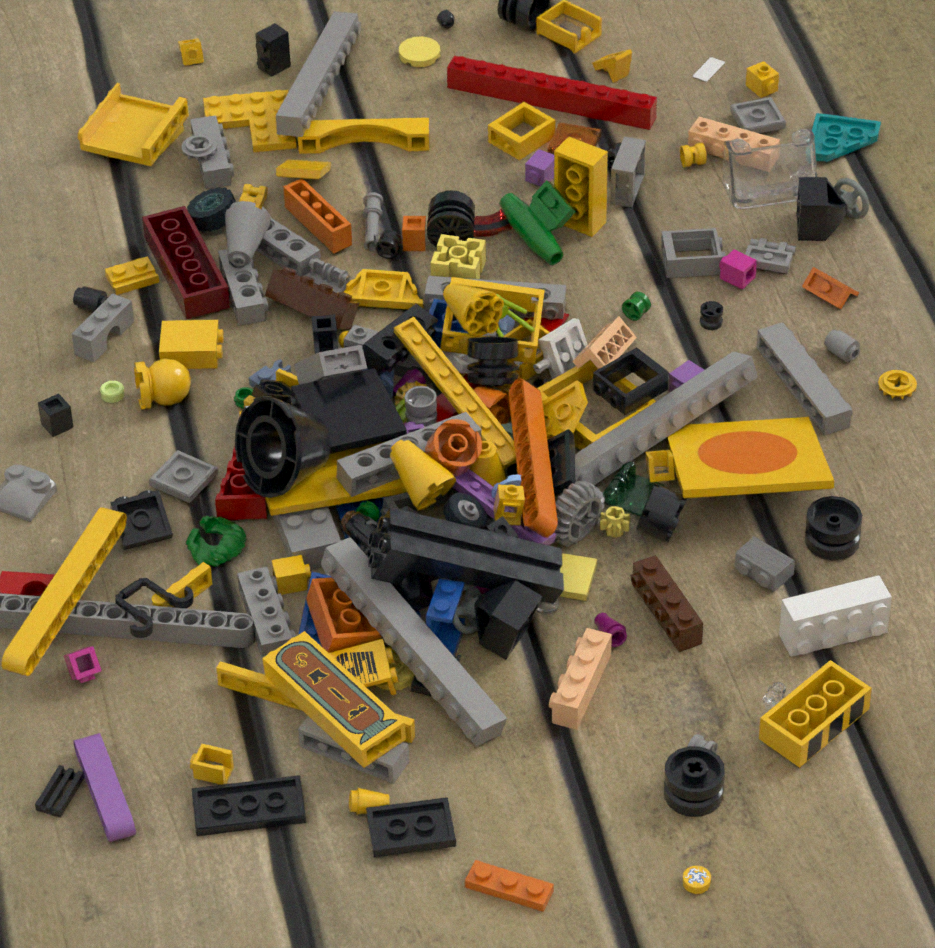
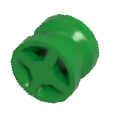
[622,291,651,321]

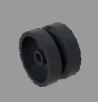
[805,496,863,560]
[664,746,725,817]

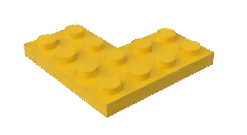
[203,90,297,153]

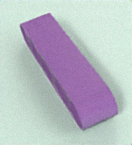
[73,733,136,842]

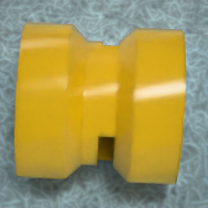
[679,143,707,167]

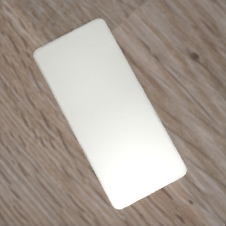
[693,57,725,81]

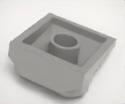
[0,465,57,522]

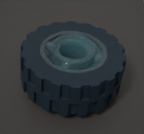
[187,187,236,232]

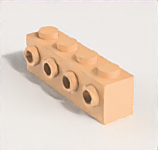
[688,117,780,172]
[549,628,612,730]

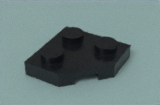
[252,379,291,403]

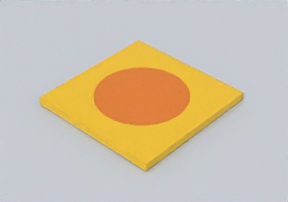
[666,417,834,498]

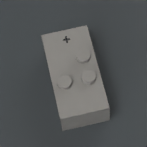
[273,506,341,570]

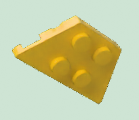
[344,269,423,310]

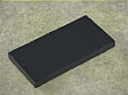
[192,775,306,836]

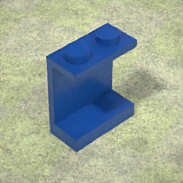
[426,578,466,656]

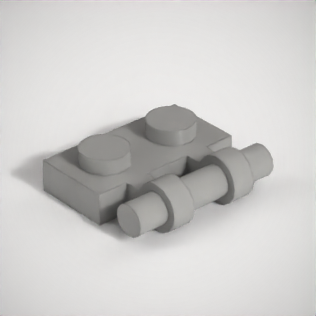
[745,238,796,274]

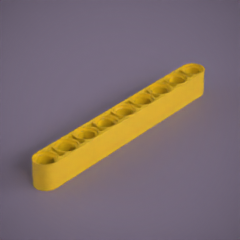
[1,507,127,676]

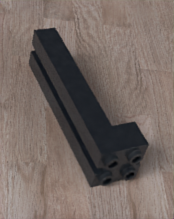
[368,507,564,604]

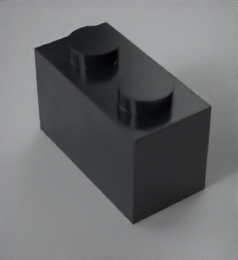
[255,23,291,77]

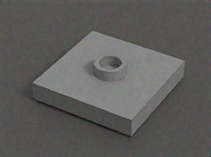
[730,97,786,133]
[149,450,218,503]

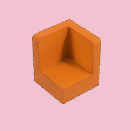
[402,216,426,251]

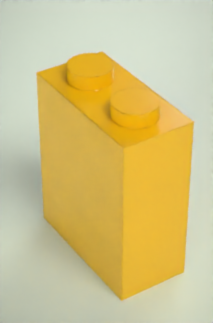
[159,320,224,369]

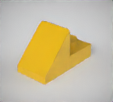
[592,49,632,83]

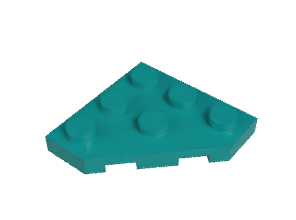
[805,113,881,162]

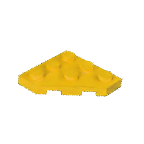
[542,380,588,440]

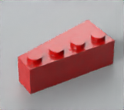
[215,446,267,520]

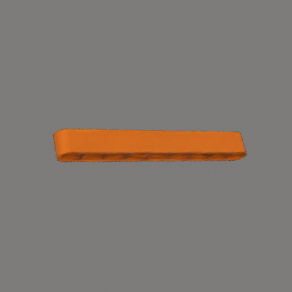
[508,378,558,538]

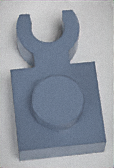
[249,359,291,387]

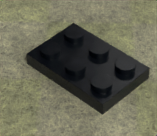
[366,797,456,857]

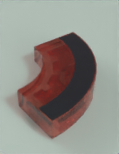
[474,208,512,237]

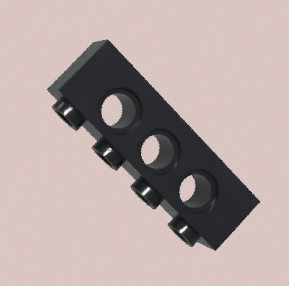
[362,304,438,377]

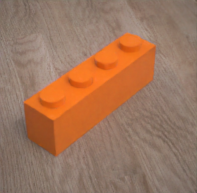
[283,178,352,254]

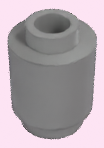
[824,330,860,362]

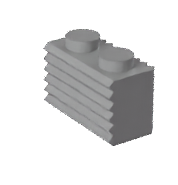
[735,536,795,592]

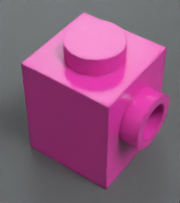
[719,249,757,289]
[63,646,102,683]

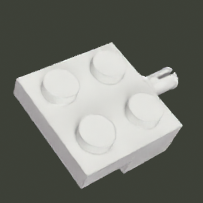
[533,318,588,379]

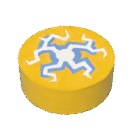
[683,866,711,894]

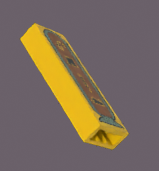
[262,631,406,768]

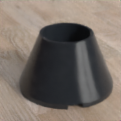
[235,396,331,498]

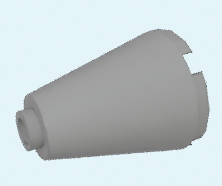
[225,201,271,266]

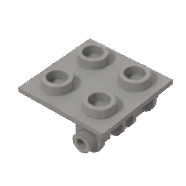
[305,258,352,293]

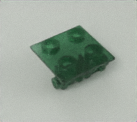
[603,462,665,516]

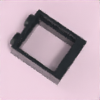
[592,347,669,415]

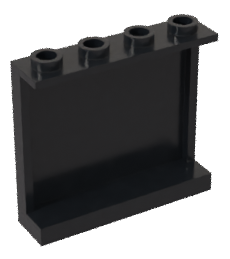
[288,368,407,467]

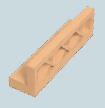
[573,316,637,369]

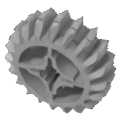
[554,481,605,547]

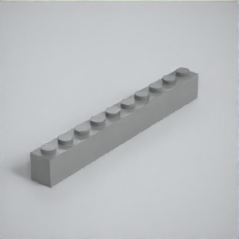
[276,11,361,137]
[575,351,758,485]
[321,537,507,747]

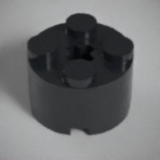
[636,483,687,542]

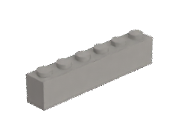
[757,322,853,435]

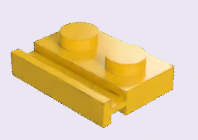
[105,256,160,295]

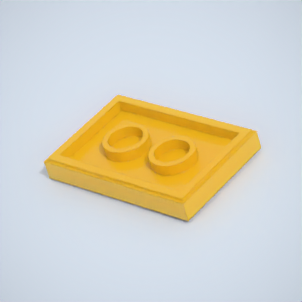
[276,159,331,179]

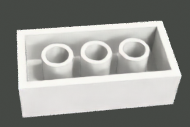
[779,575,892,657]

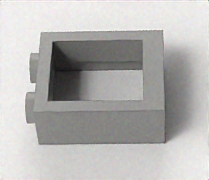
[611,137,646,207]
[661,228,725,278]
[294,345,367,384]

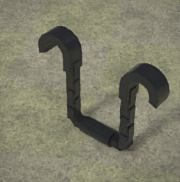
[115,578,194,638]

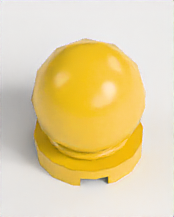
[134,358,191,410]

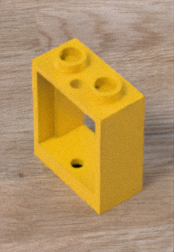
[488,102,555,161]

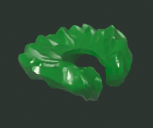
[186,516,247,567]

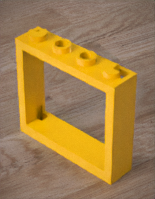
[440,277,545,364]
[537,360,656,451]

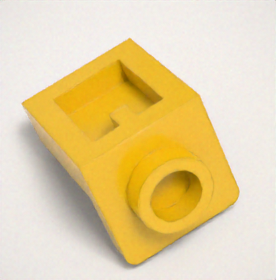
[178,38,204,65]

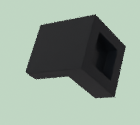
[38,393,74,437]

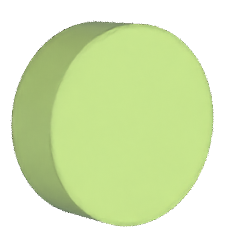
[100,381,125,403]

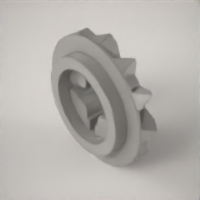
[181,135,217,161]

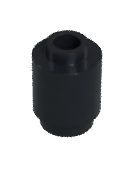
[73,286,108,312]

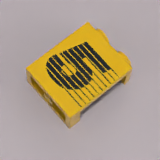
[329,639,399,695]

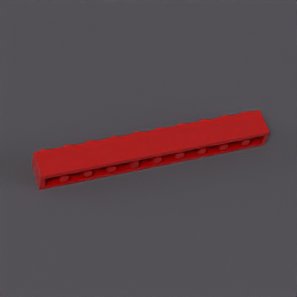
[447,55,657,130]

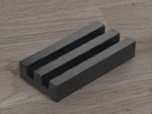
[35,765,84,818]

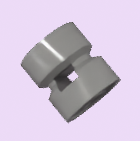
[405,386,437,427]

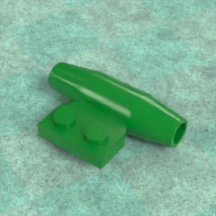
[499,180,576,265]

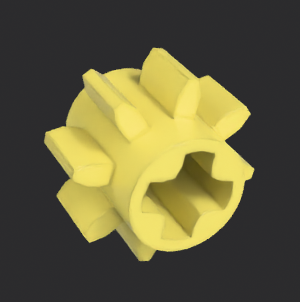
[600,506,630,537]

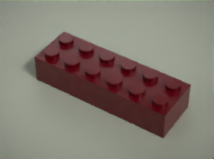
[142,206,230,319]

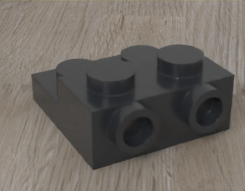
[110,490,173,550]

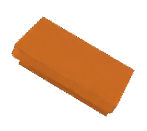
[802,267,860,309]

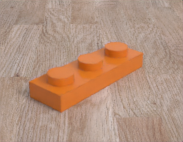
[465,860,554,912]

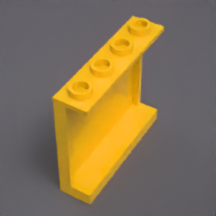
[77,83,189,167]

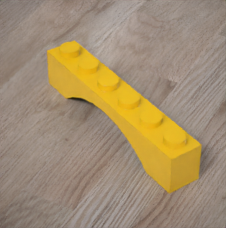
[298,118,429,154]

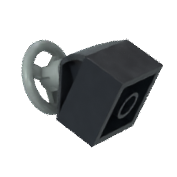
[796,177,869,241]
[452,580,542,660]

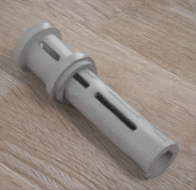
[363,192,383,251]

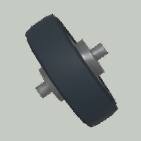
[443,493,487,529]

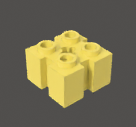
[430,234,486,279]

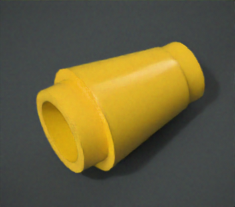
[349,787,389,815]

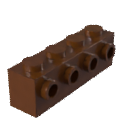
[265,267,359,329]
[630,555,703,652]

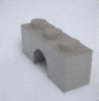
[72,293,134,362]

